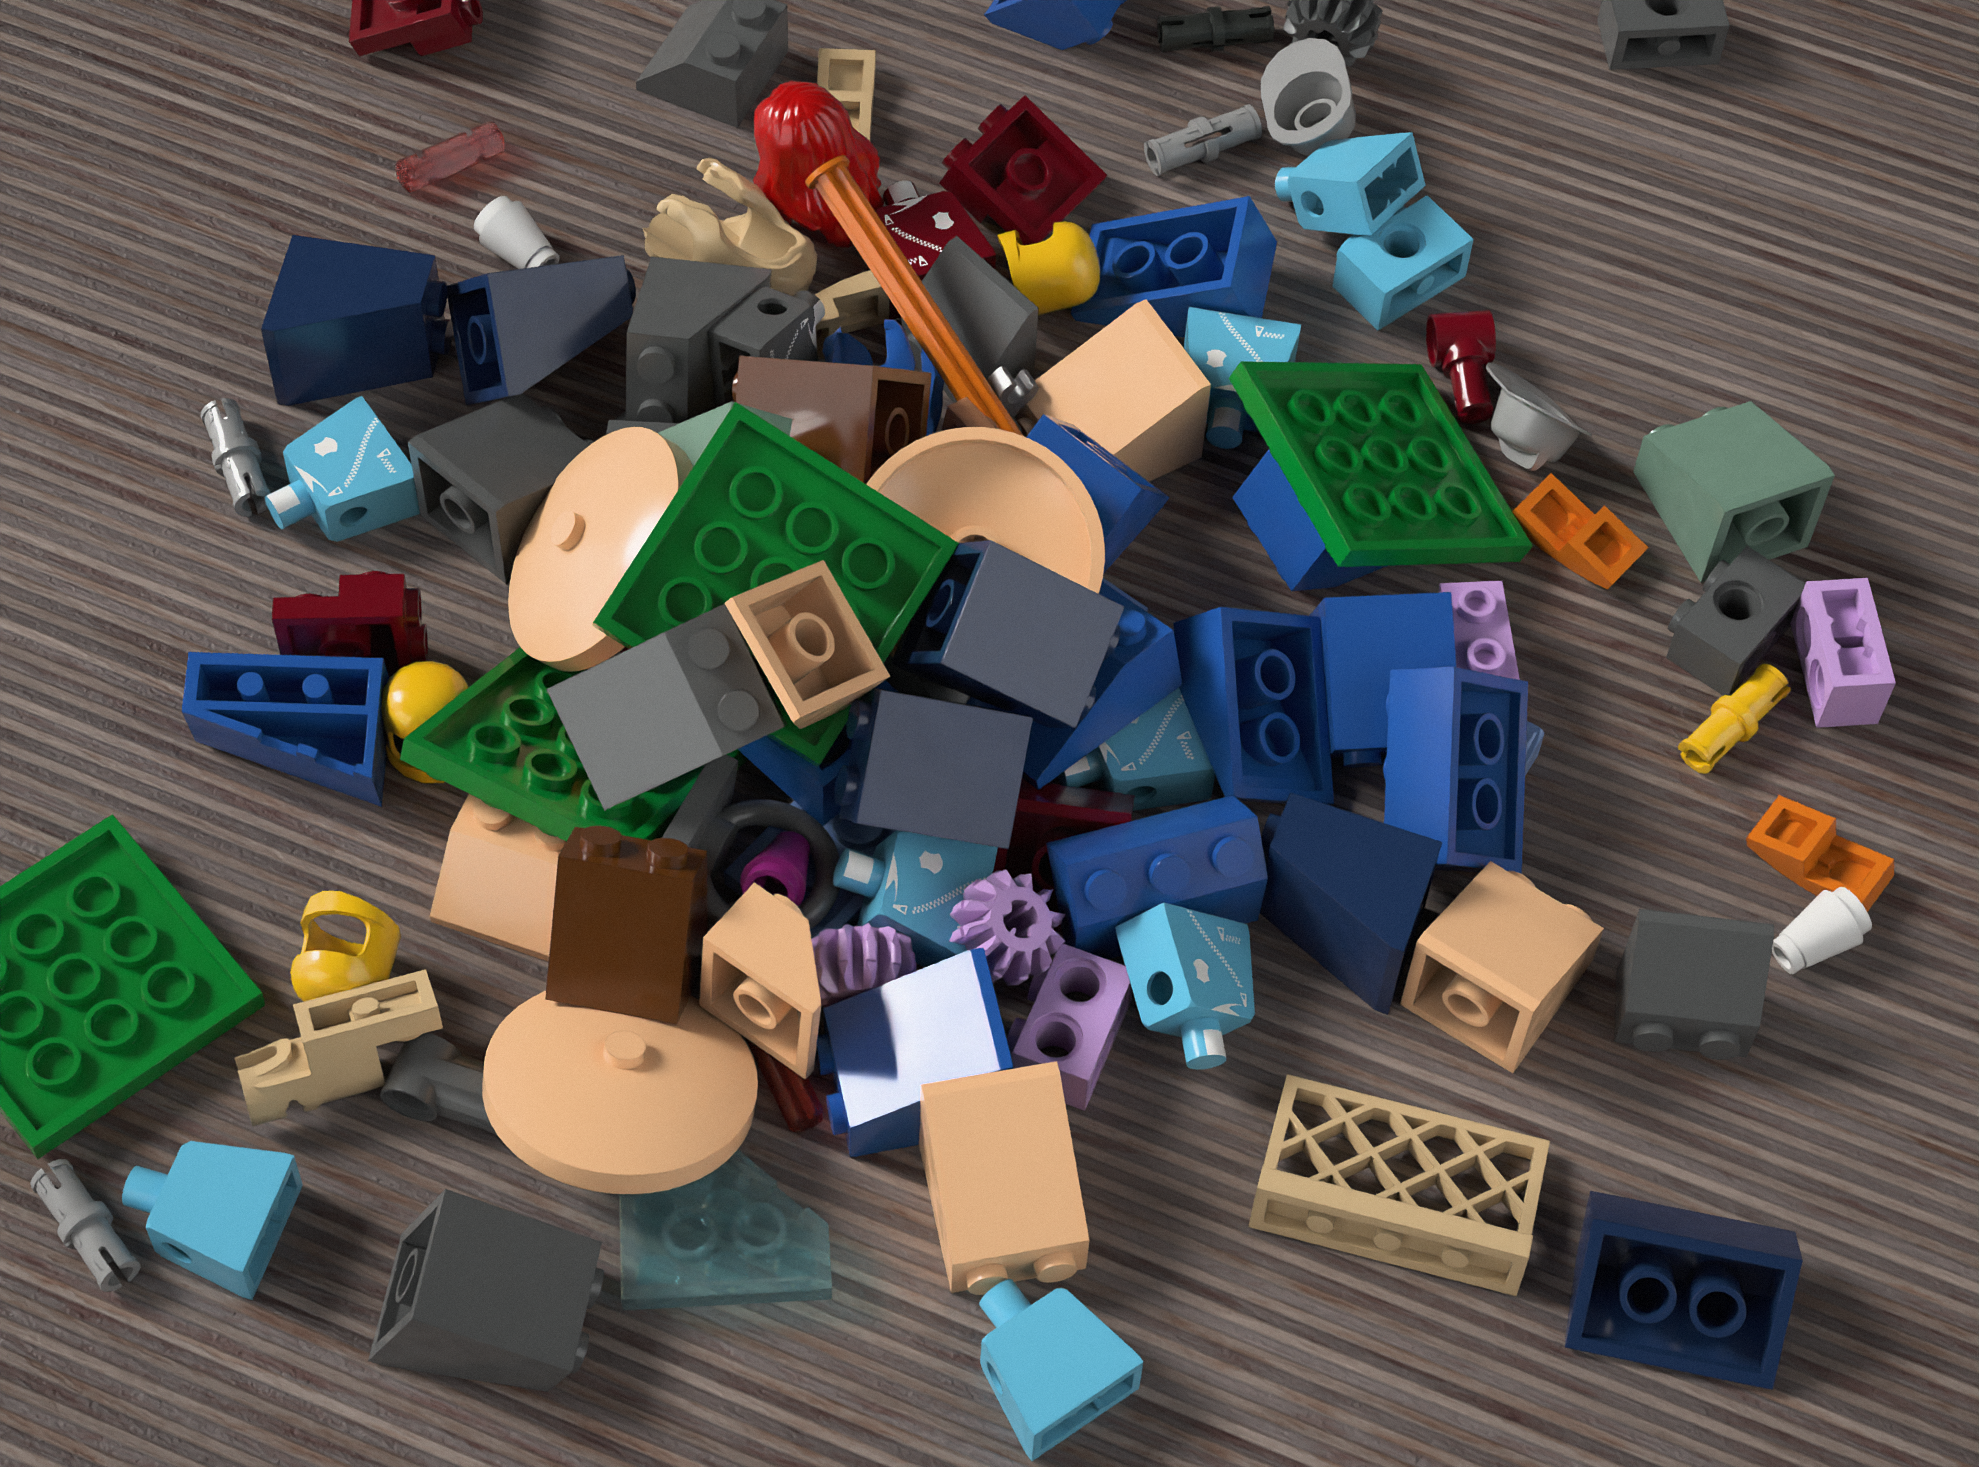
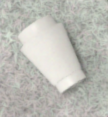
[474,196,560,269]
[1772,887,1872,975]

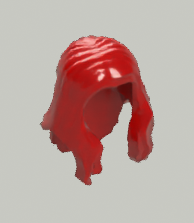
[753,81,884,248]

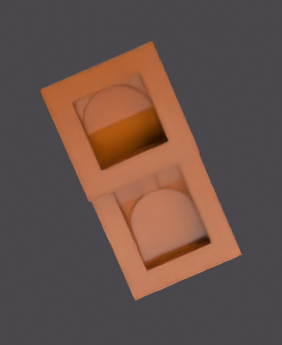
[1512,473,1649,590]
[1746,795,1894,912]

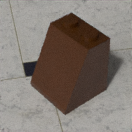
[732,356,932,484]
[545,826,707,1024]

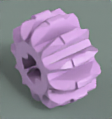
[949,870,1065,986]
[812,923,916,1007]

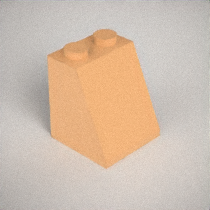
[1016,299,1211,482]
[1400,861,1604,1073]
[919,1061,1090,1295]

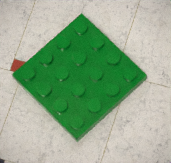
[1229,361,1533,567]
[592,402,959,768]
[400,647,749,841]
[0,814,266,1160]

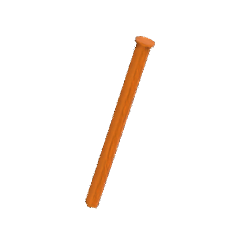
[805,155,1023,436]

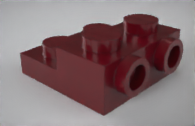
[349,0,483,57]
[939,95,1108,245]
[272,571,428,678]

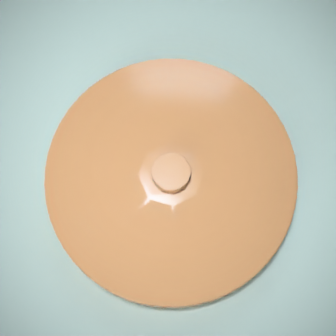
[508,427,693,672]
[866,427,1105,657]
[482,991,758,1194]

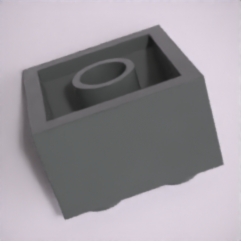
[636,0,788,128]
[902,236,1039,403]
[1614,909,1774,1060]

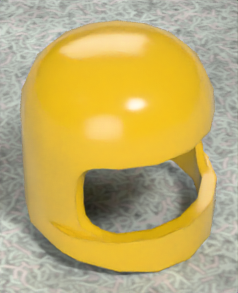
[997,221,1100,316]
[381,661,469,783]
[290,891,401,1002]

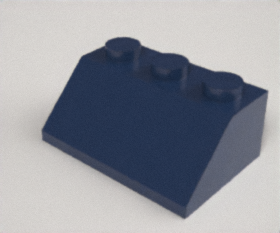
[1565,1191,1803,1390]

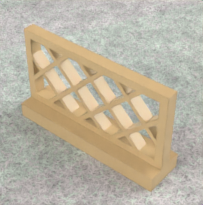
[1248,1074,1550,1296]

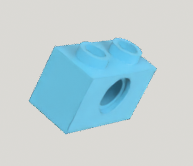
[1332,195,1474,331]

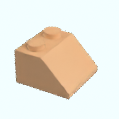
[725,560,890,729]
[430,794,566,962]
[699,883,821,1080]

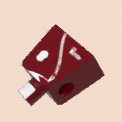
[875,181,996,320]

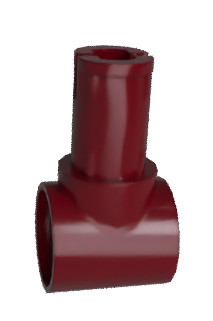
[1426,310,1496,424]

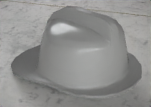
[1261,38,1356,156]
[1486,363,1592,471]

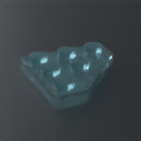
[619,1150,832,1311]

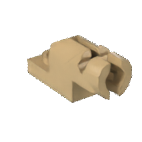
[235,969,443,1126]

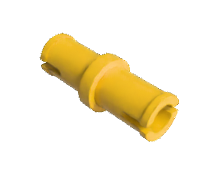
[1678,664,1791,774]

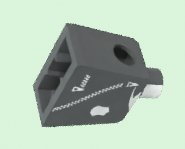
[707,287,825,408]

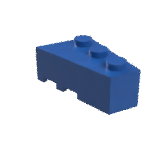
[182,652,389,807]

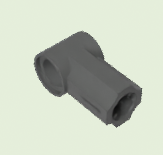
[380,1033,496,1134]

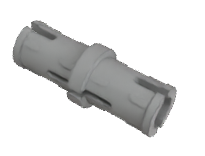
[1144,104,1262,176]
[200,398,271,517]
[30,1159,141,1292]

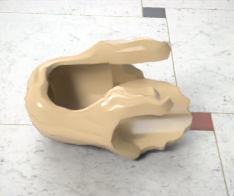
[642,158,817,296]

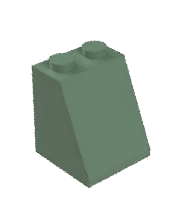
[1633,401,1835,583]

